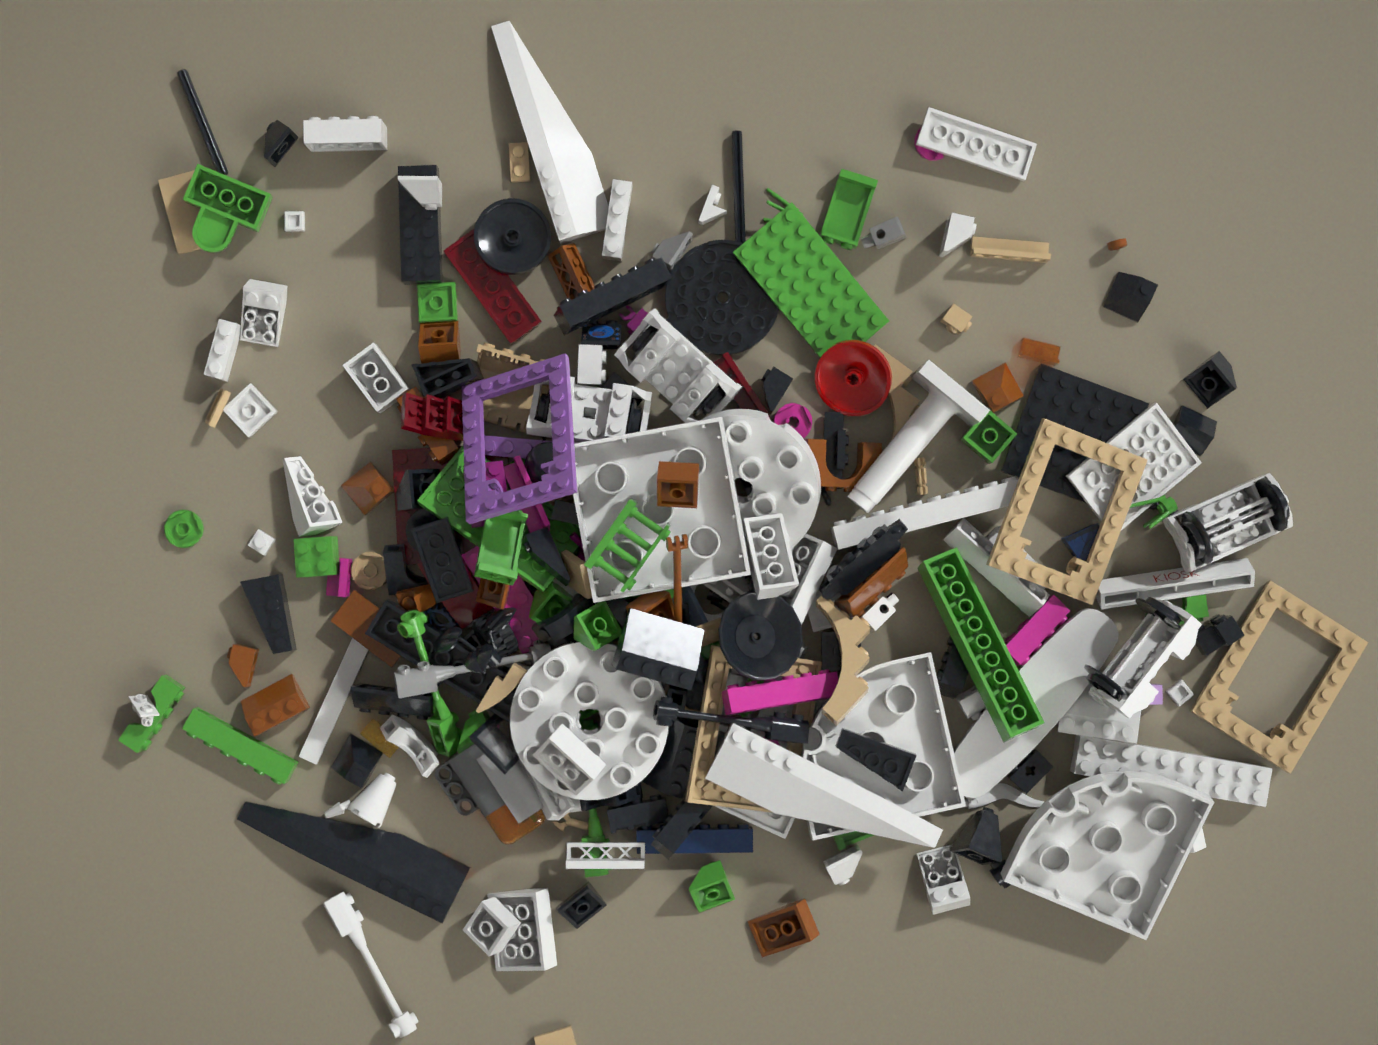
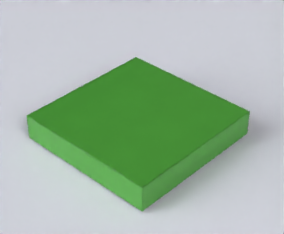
[417,282,458,323]

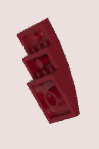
[401,392,463,441]
[417,561,494,629]

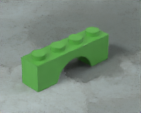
[118,675,185,753]

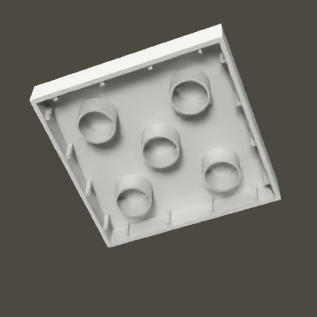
[573,416,751,603]

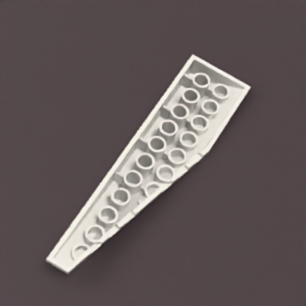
[491,21,609,244]
[705,723,943,848]

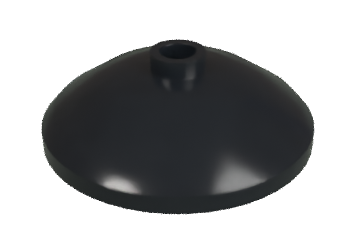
[524,441,553,483]

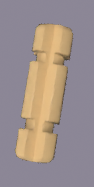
[914,457,928,495]

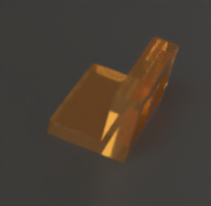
[1018,338,1061,366]

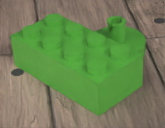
[183,164,273,253]

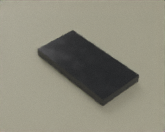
[410,517,474,603]

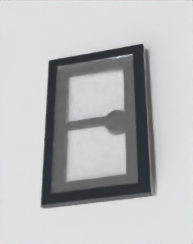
[469,713,520,775]

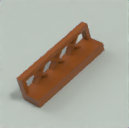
[547,243,595,300]

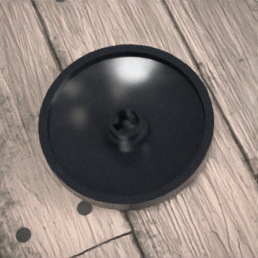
[474,198,551,275]

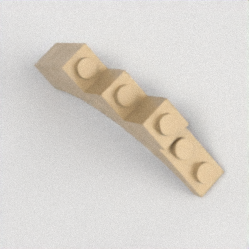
[874,344,920,439]
[816,595,871,726]

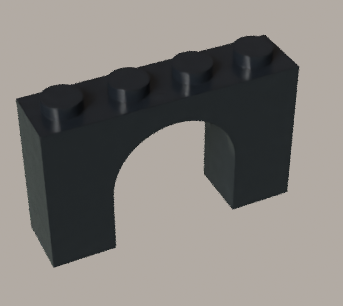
[383,539,465,596]

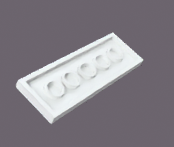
[916,107,1037,181]

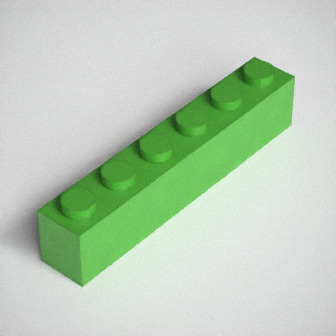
[182,707,299,785]

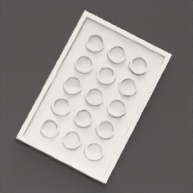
[1066,403,1202,530]

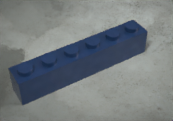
[636,823,753,854]

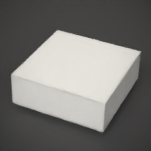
[284,211,305,232]
[1166,679,1194,707]

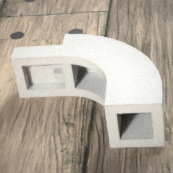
[380,714,440,778]

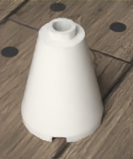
[347,773,397,829]

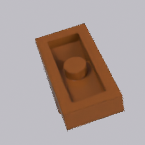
[396,584,436,612]

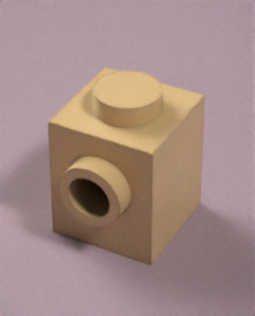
[940,303,972,334]

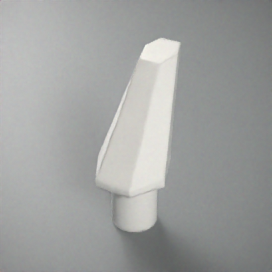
[324,800,351,818]

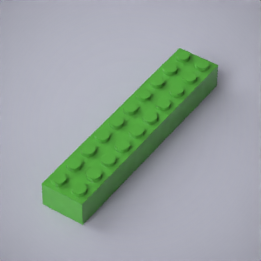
[917,547,1045,743]

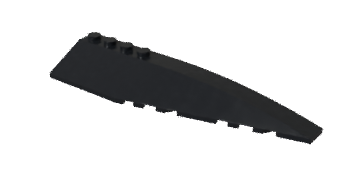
[237,801,471,924]

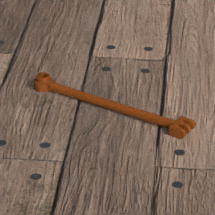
[666,534,688,623]

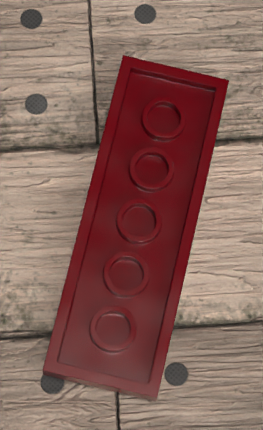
[443,229,542,345]

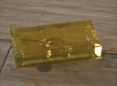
[360,719,399,758]

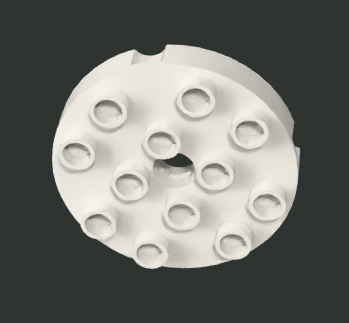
[701,409,821,549]
[510,642,669,800]

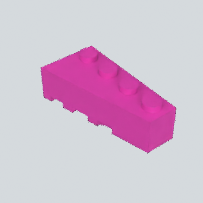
[1004,595,1070,666]

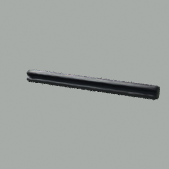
[177,69,228,175]
[732,130,746,243]

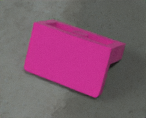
[326,558,352,597]

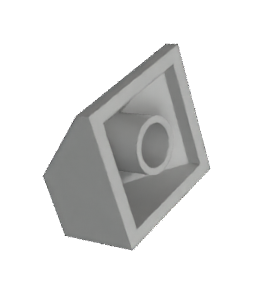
[651,231,693,271]

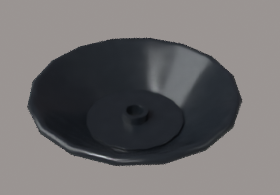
[718,591,803,681]

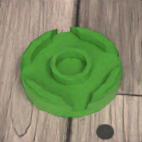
[164,510,204,548]

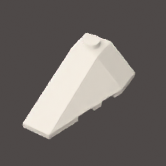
[283,456,342,537]

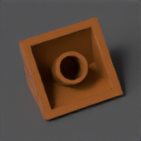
[476,578,510,609]

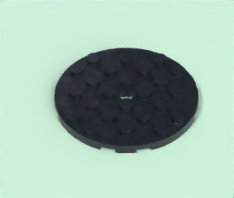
[665,240,779,355]

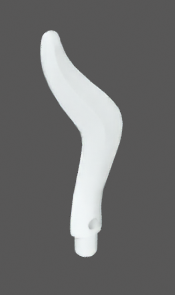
[961,783,1044,809]

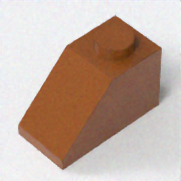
[227,644,259,687]

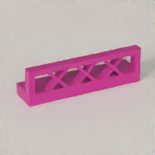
[504,455,550,533]

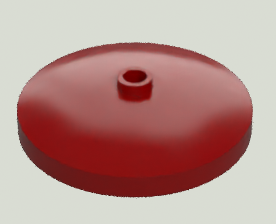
[815,340,892,416]

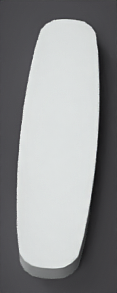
[954,608,1119,798]

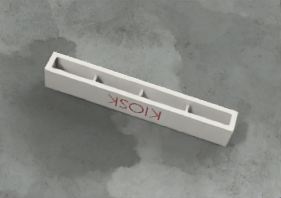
[1096,558,1255,610]

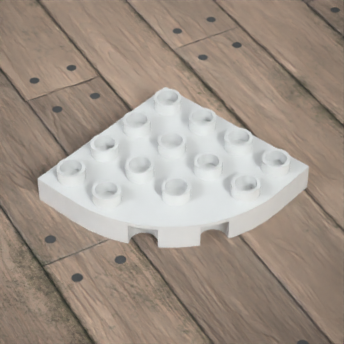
[801,652,966,840]
[1001,771,1214,940]

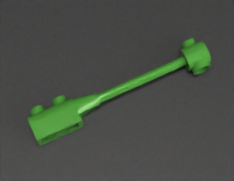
[397,610,463,757]
[580,719,612,877]

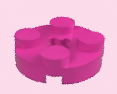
[774,403,812,439]

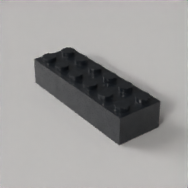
[398,165,443,285]
[553,257,672,336]

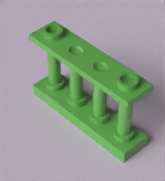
[584,498,671,593]

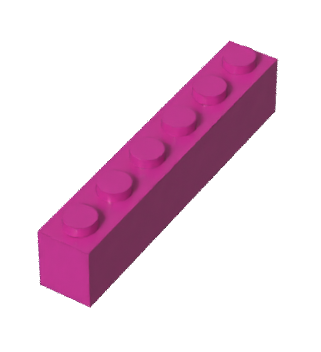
[721,669,839,715]

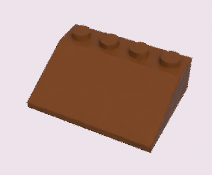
[834,547,908,619]

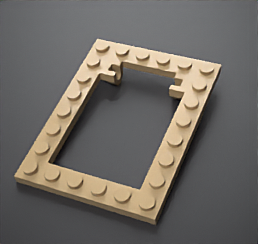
[986,418,1148,605]
[1190,580,1368,774]
[685,645,822,813]

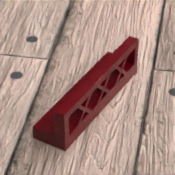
[713,352,770,417]

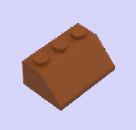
[241,674,310,737]

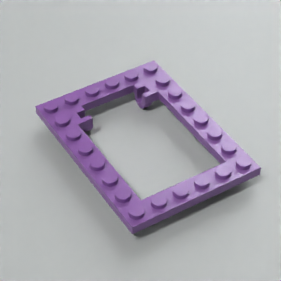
[462,353,577,524]

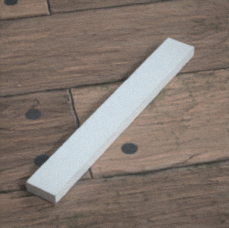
[299,638,369,764]

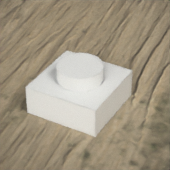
[248,529,276,556]

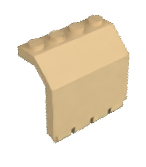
[476,342,549,433]

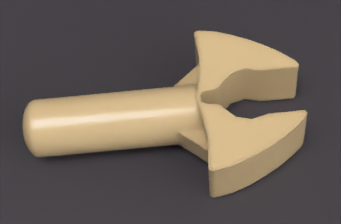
[553,813,588,831]

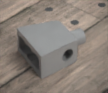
[861,216,907,249]

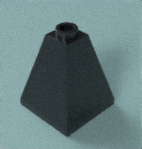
[950,807,1002,865]

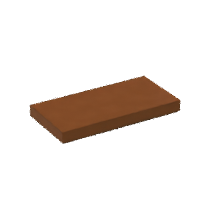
[331,590,401,667]

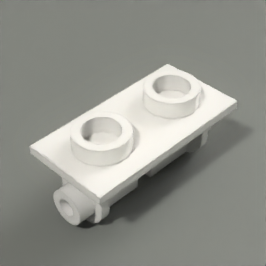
[128,694,159,727]

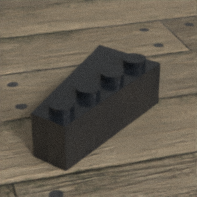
[240,574,297,654]

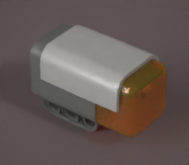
[435,731,546,845]

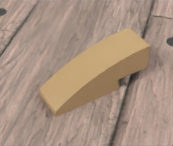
[476,663,528,713]

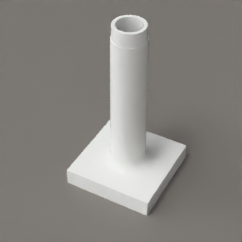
[847,360,990,513]

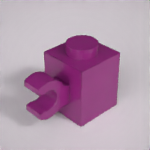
[619,305,648,335]

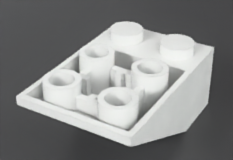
[240,279,288,347]
[917,844,970,915]

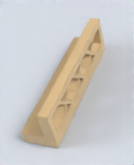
[970,237,1051,263]

